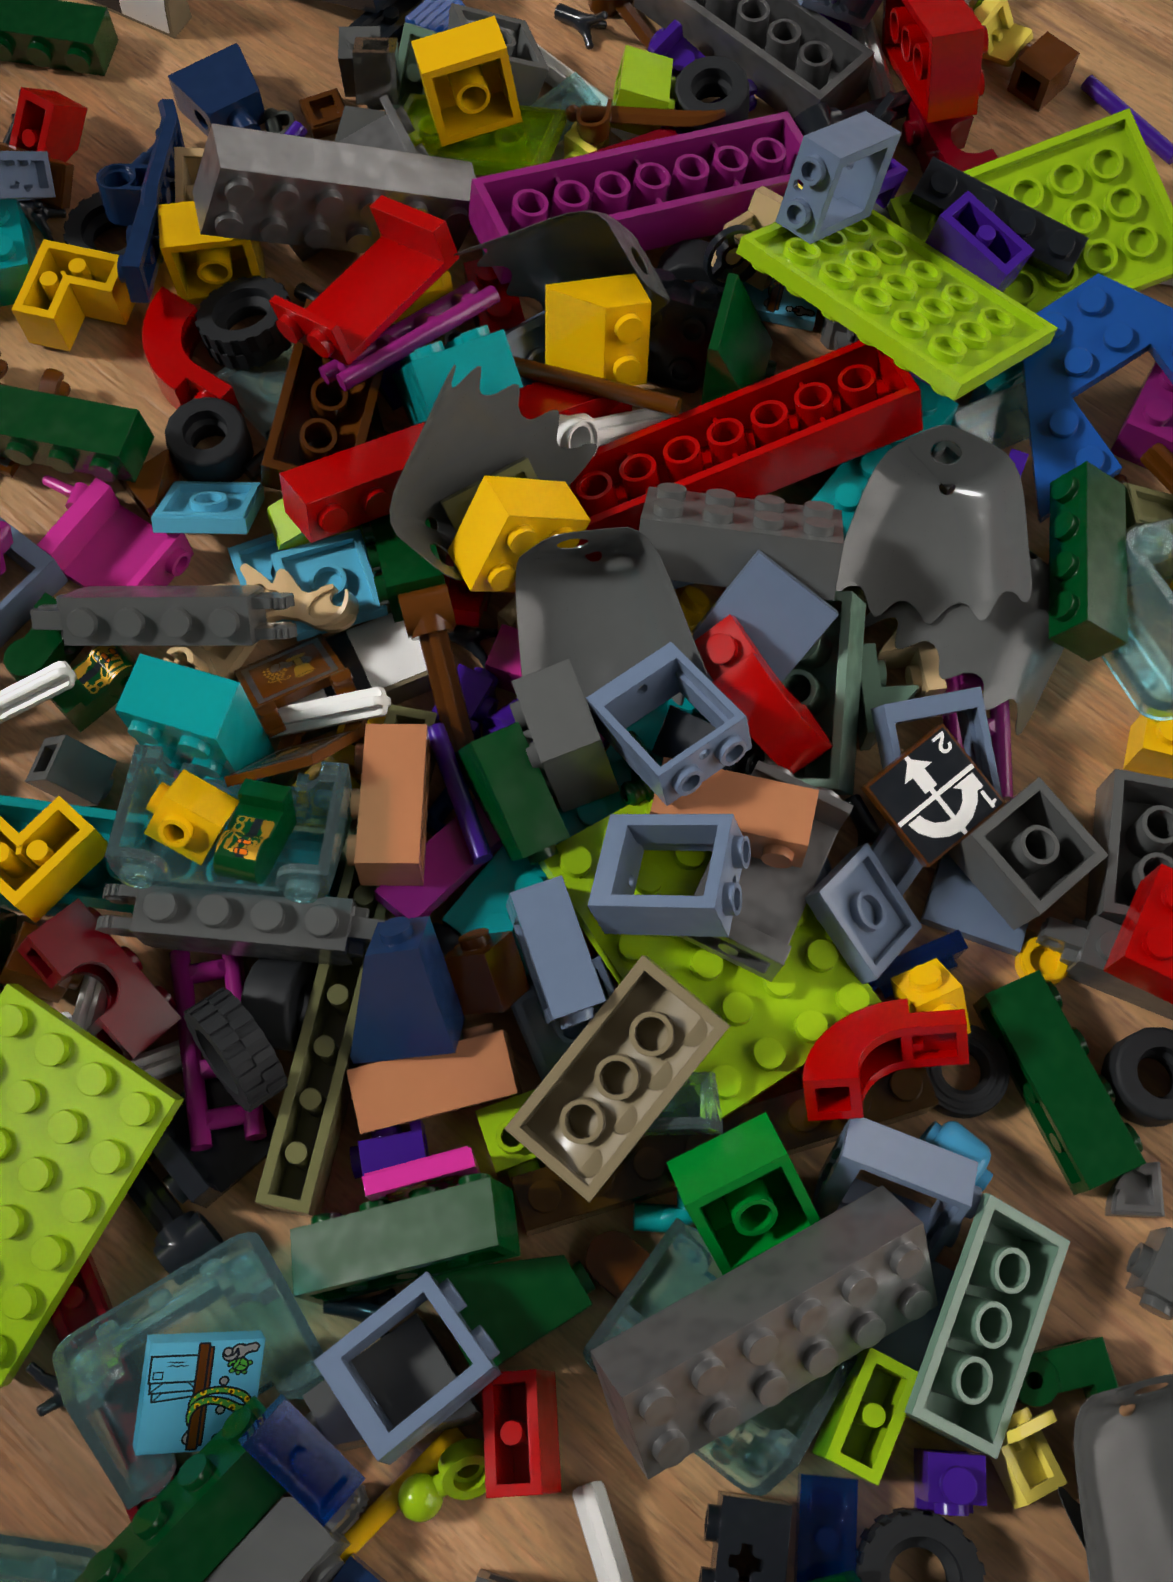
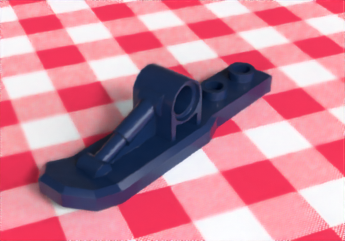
[96,99,185,303]

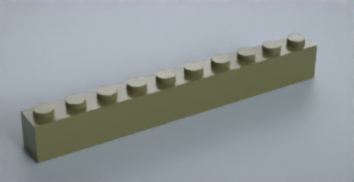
[255,704,439,1218]

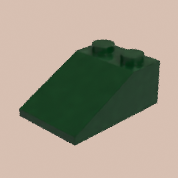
[701,273,777,405]

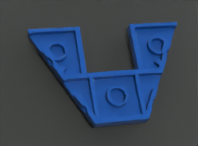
[1022,273,1173,523]

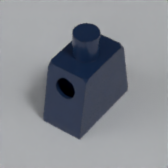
[168,43,265,137]

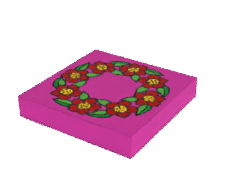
[362,1146,481,1202]

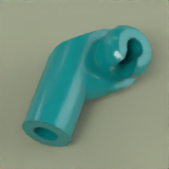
[633,1191,694,1233]

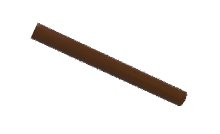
[513,356,682,417]

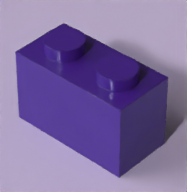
[925,191,1034,292]

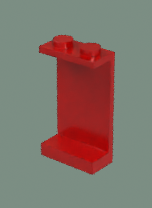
[269,195,459,366]

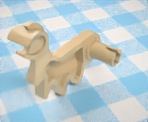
[163,563,359,680]

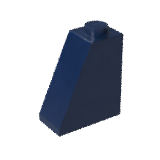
[350,916,465,1064]

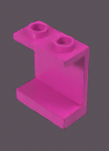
[37,477,194,588]

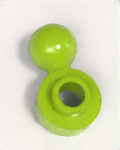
[398,1438,486,1522]

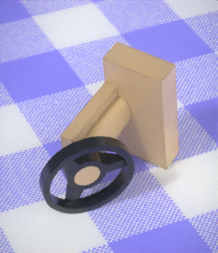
[703,186,783,291]

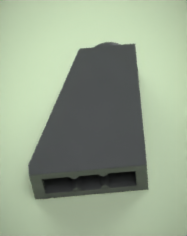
[302,1313,483,1451]

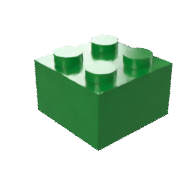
[666,1112,820,1275]

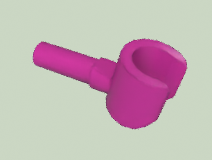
[42,475,88,509]

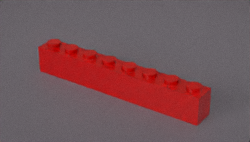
[279,381,632,543]

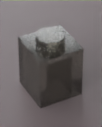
[352,37,400,110]

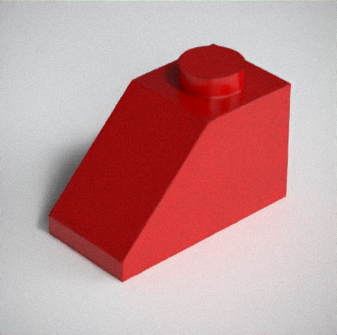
[9,87,88,162]

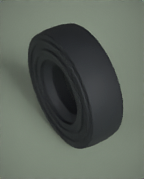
[926,1024,1010,1119]

